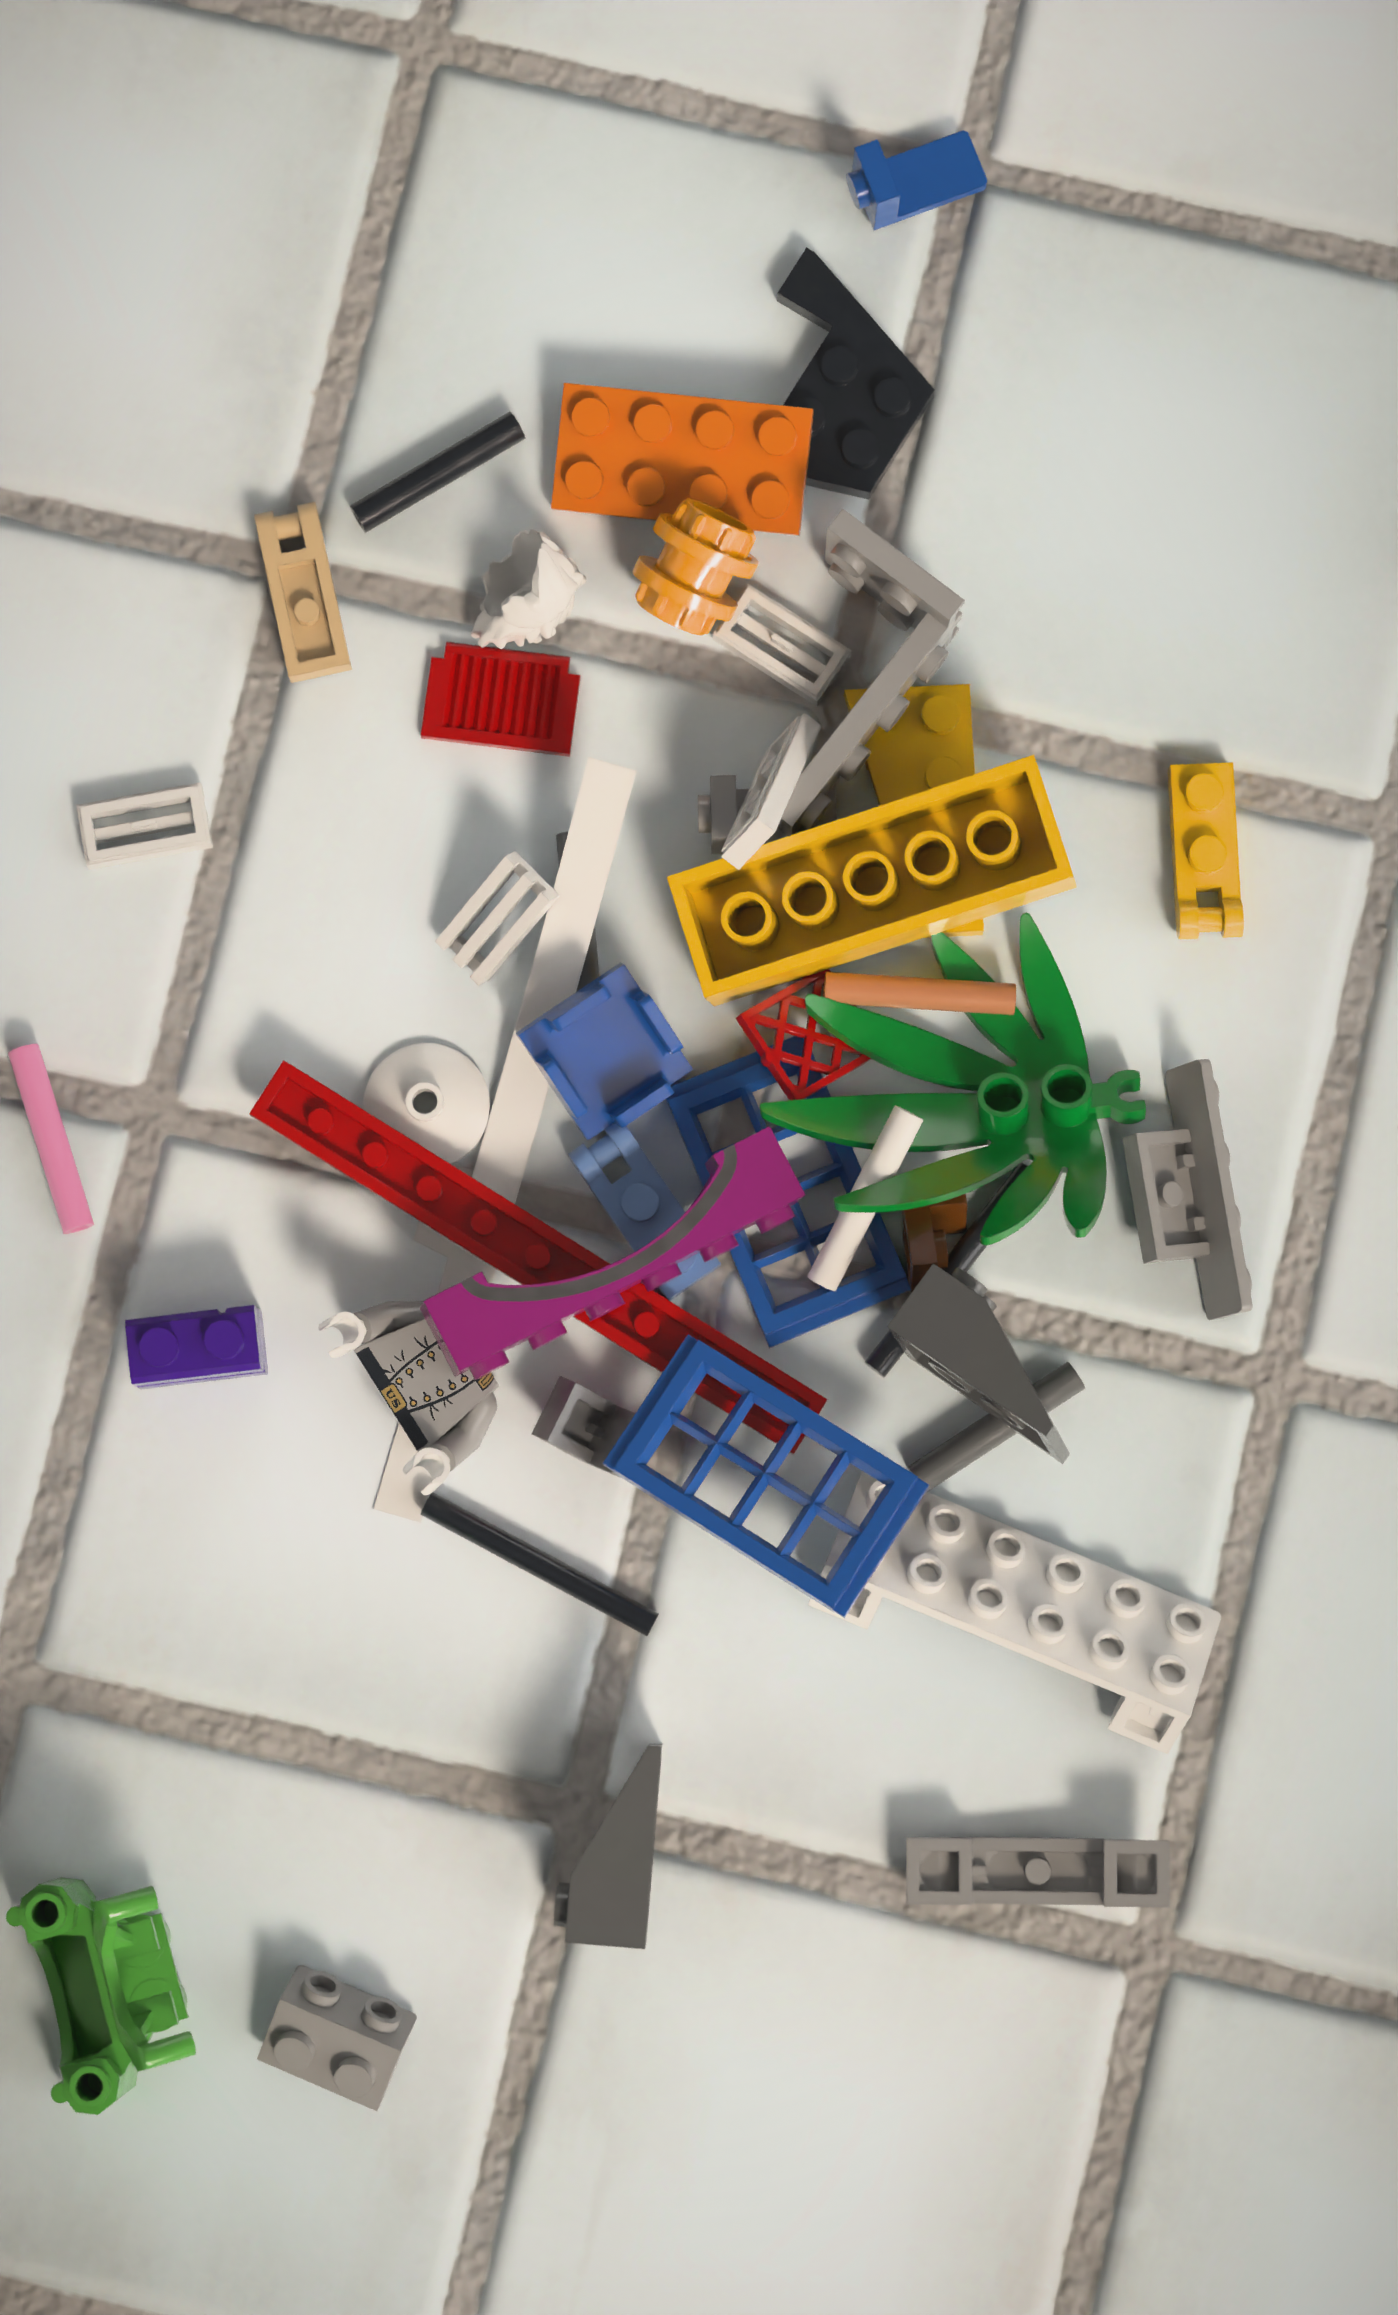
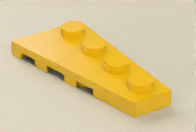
[843,684,984,938]

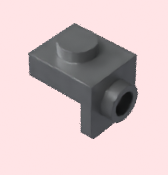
[532,1376,635,1477]

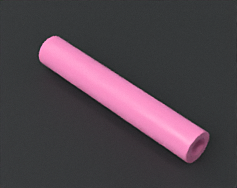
[8,1044,94,1234]

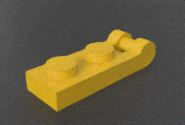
[1167,762,1244,939]

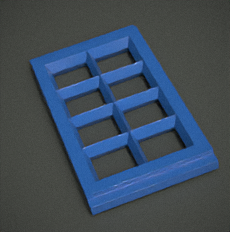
[666,1036,910,1348]
[603,1334,929,1619]

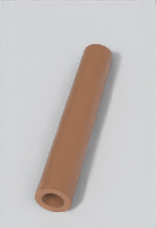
[823,972,1016,1015]

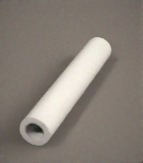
[807,1105,923,1291]

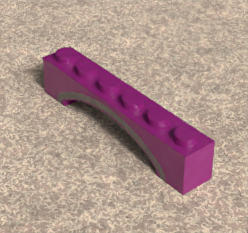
[420,1126,805,1380]

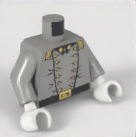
[318,1301,499,1495]

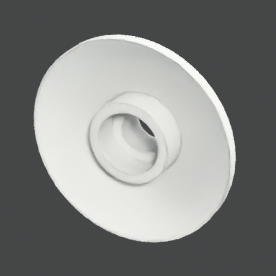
[363,1043,490,1164]

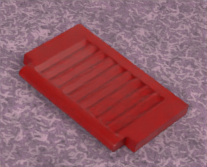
[421,642,581,757]

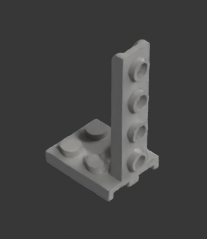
[778,509,965,836]

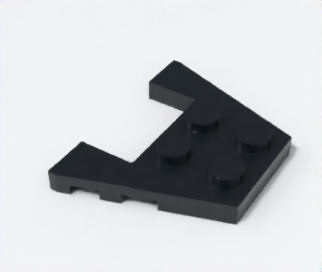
[777,247,935,499]

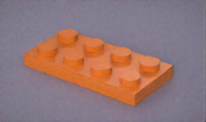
[551,383,814,536]

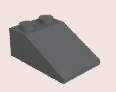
[887,1264,1070,1464]
[554,1744,663,1949]

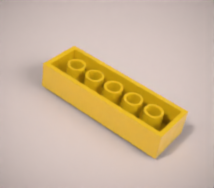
[667,755,1077,1007]

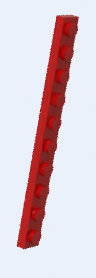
[249,1060,828,1455]

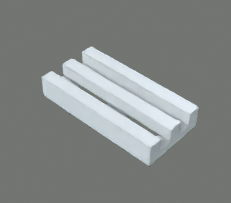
[712,583,852,707]
[76,782,213,870]
[435,851,560,986]

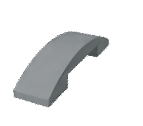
[906,1837,1170,1908]

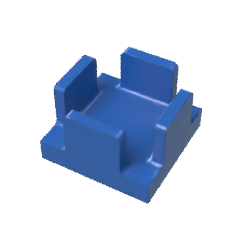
[515,962,693,1140]

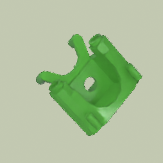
[6,1877,196,2115]

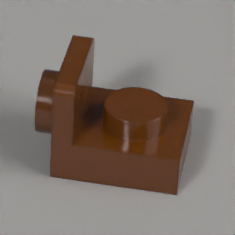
[901,1194,968,1293]

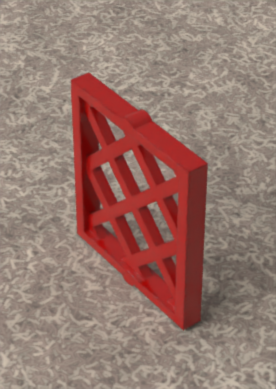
[735,969,872,1100]

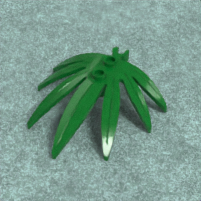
[760,913,1146,1245]

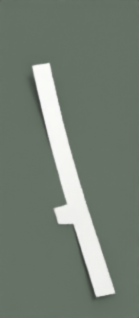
[373,757,636,1523]

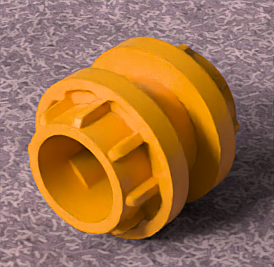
[632,498,759,635]

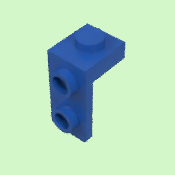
[846,131,987,231]

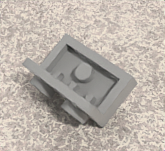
[257,1965,417,2111]

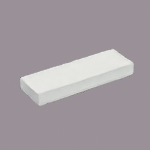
[721,713,822,870]

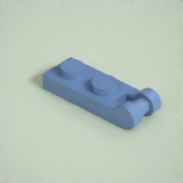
[567,1123,721,1301]

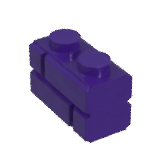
[125,1305,268,1389]

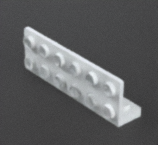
[808,1471,1221,1754]

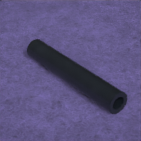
[350,412,526,533]

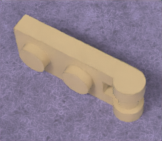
[254,502,352,683]

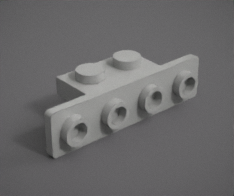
[1122,1059,1253,1320]

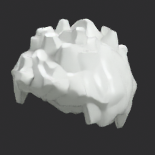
[470,529,586,649]

